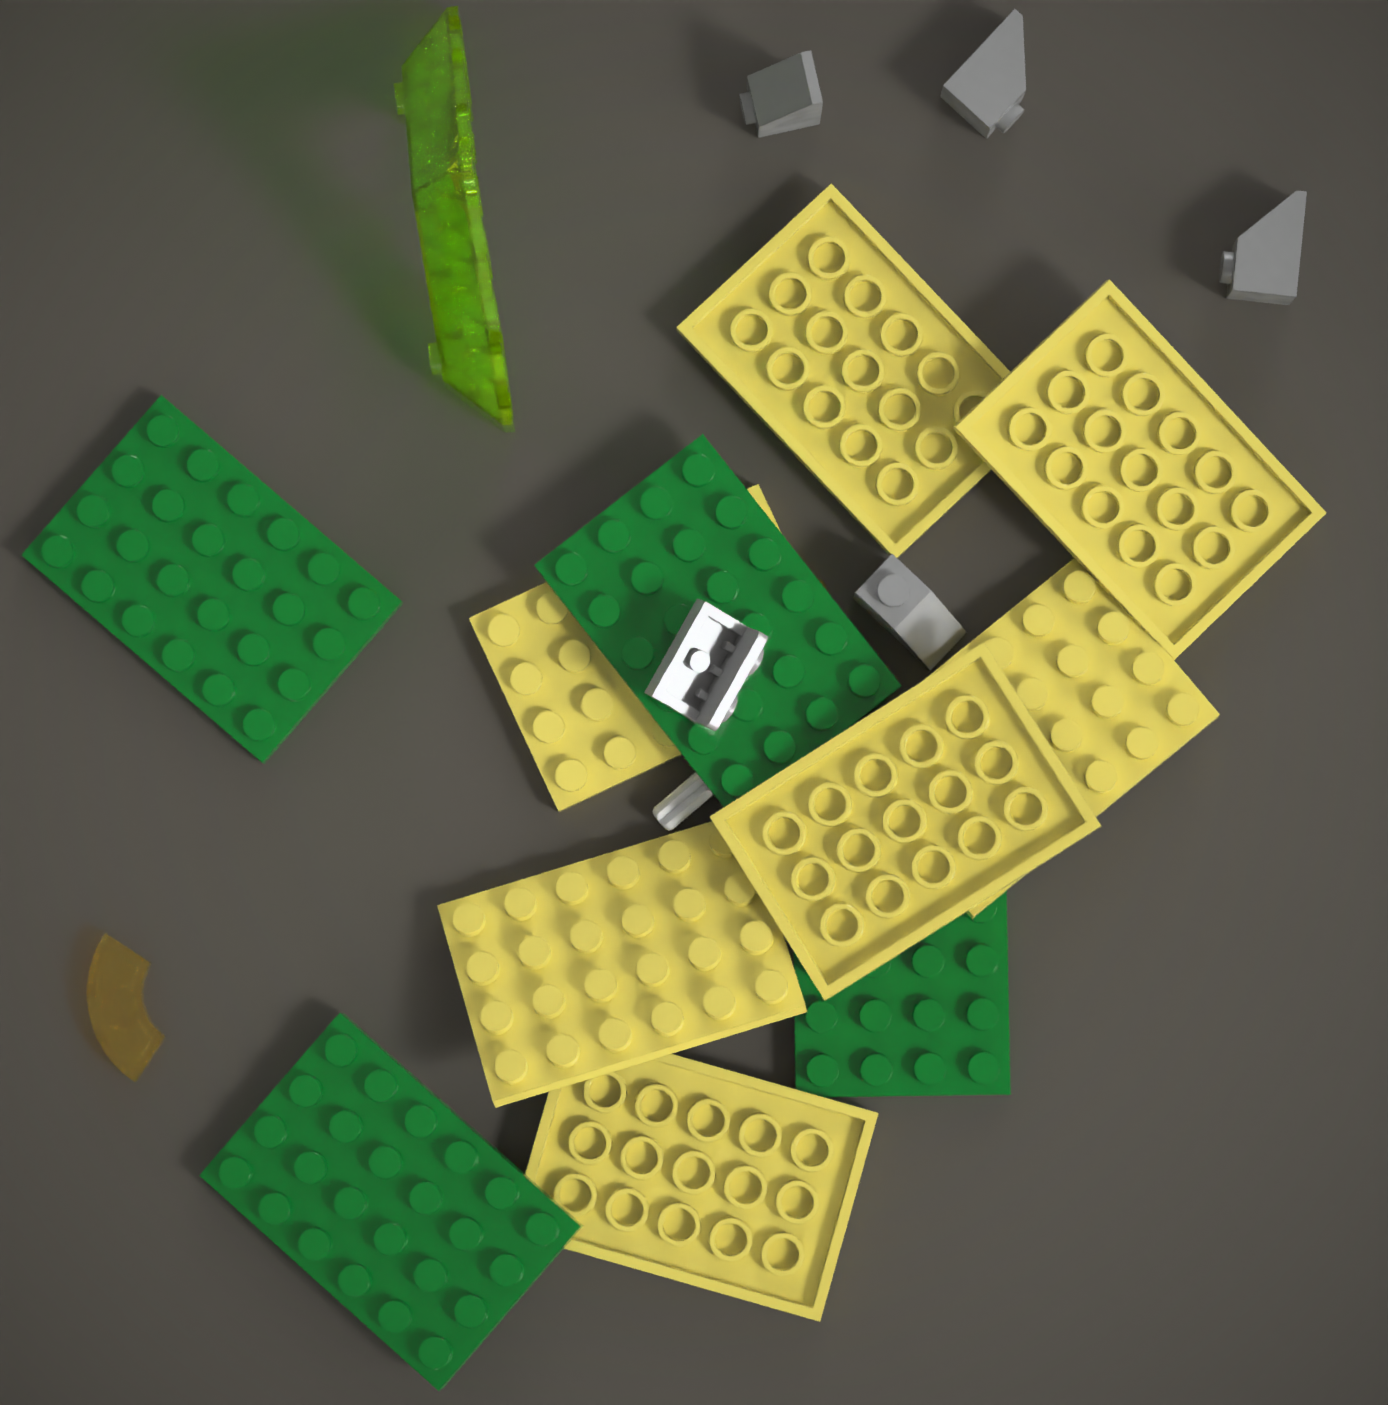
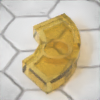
[87,933,166,1082]

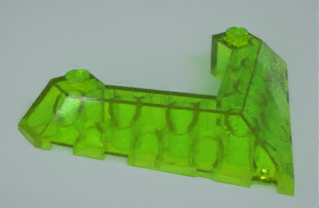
[394,6,515,433]

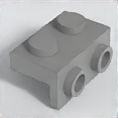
[644,599,768,731]

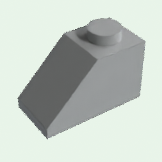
[940,9,1026,139]
[739,50,823,138]
[1219,190,1307,305]
[853,554,967,671]

